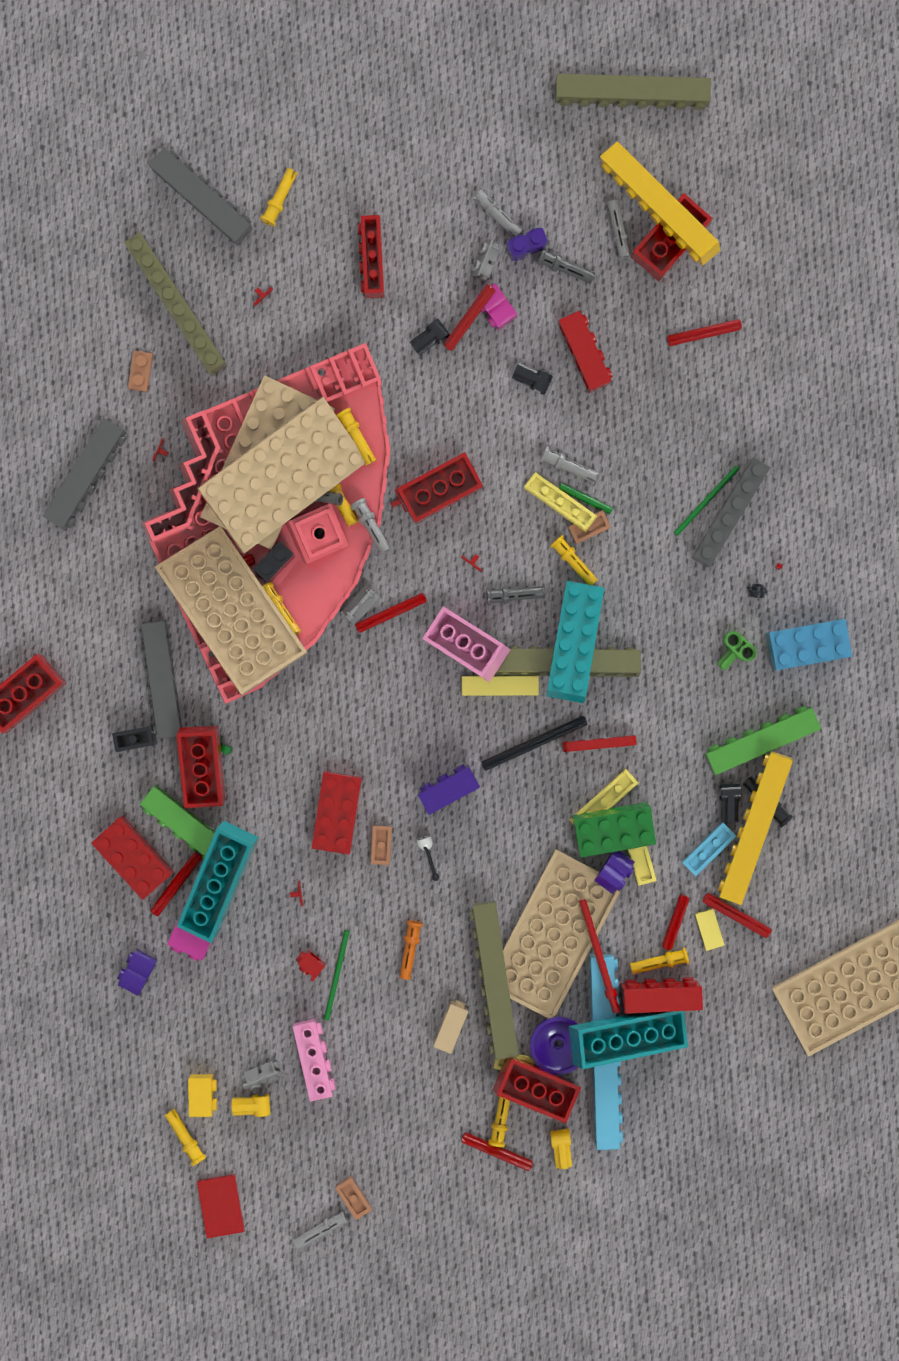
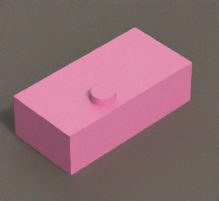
[422,606,510,682]

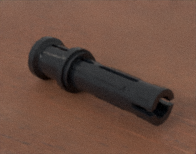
[742,776,793,828]

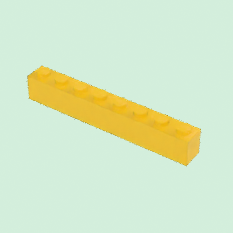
[600,141,721,266]
[718,751,793,905]

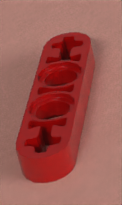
[562,735,637,752]

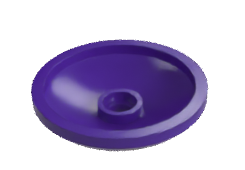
[530,1016,578,1075]

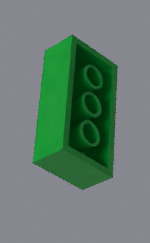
[572,802,656,858]

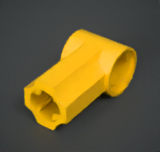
[231,1094,271,1117]
[550,1128,572,1169]

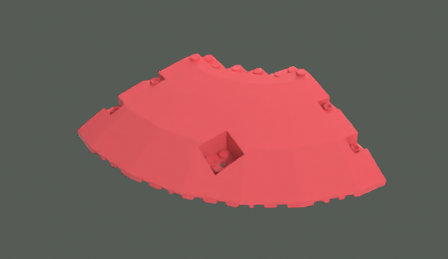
[141,343,390,704]

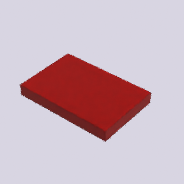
[197,1174,245,1238]

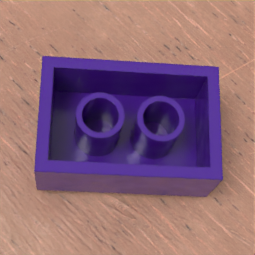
[418,764,480,815]

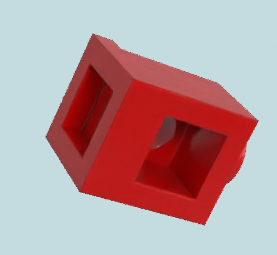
[295,950,326,982]

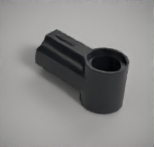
[410,319,450,356]
[512,363,553,395]
[719,784,741,822]

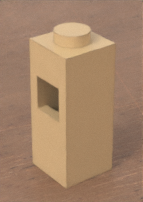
[433,1000,468,1054]

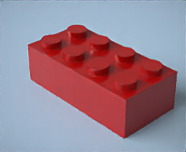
[631,193,713,282]
[397,452,483,525]
[0,654,67,734]
[177,725,226,808]
[311,771,362,855]
[91,816,174,900]
[620,977,703,1013]
[492,1057,581,1123]

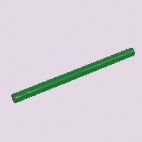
[673,465,740,536]
[324,930,350,1021]

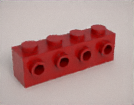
[357,215,385,299]
[558,310,613,393]

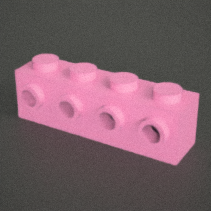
[293,1018,336,1102]

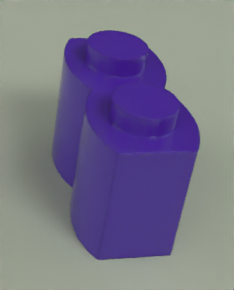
[506,228,548,261]
[594,851,635,894]
[117,949,158,996]

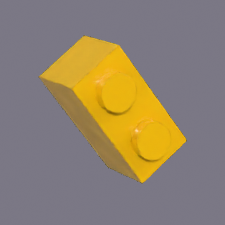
[188,1074,218,1117]

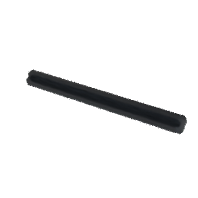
[481,716,588,771]

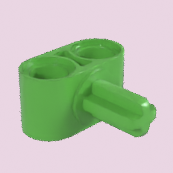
[717,631,757,671]

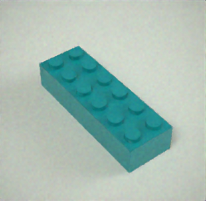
[546,581,605,703]
[177,821,259,943]
[569,1011,688,1069]

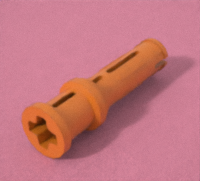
[399,920,423,980]

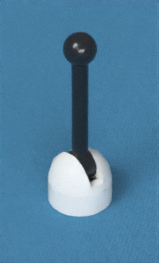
[416,835,439,881]

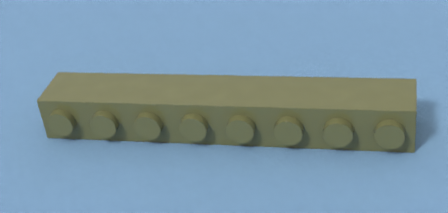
[555,74,711,110]
[124,232,227,376]
[494,646,641,677]
[470,900,519,1060]

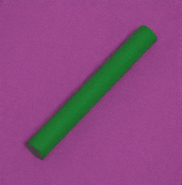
[559,483,613,515]

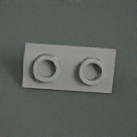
[471,239,500,282]
[341,585,380,625]
[241,1061,283,1091]

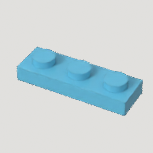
[682,822,736,876]

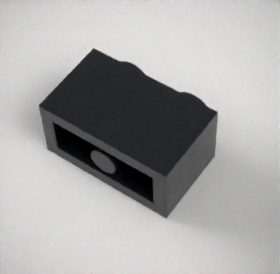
[253,541,295,583]
[112,726,157,752]

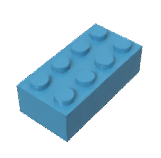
[766,619,852,670]

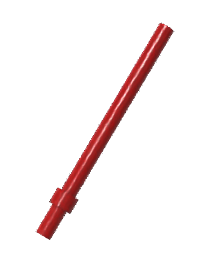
[579,899,620,1013]

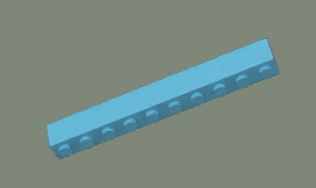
[589,954,623,1150]

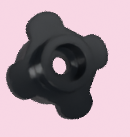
[747,584,768,598]

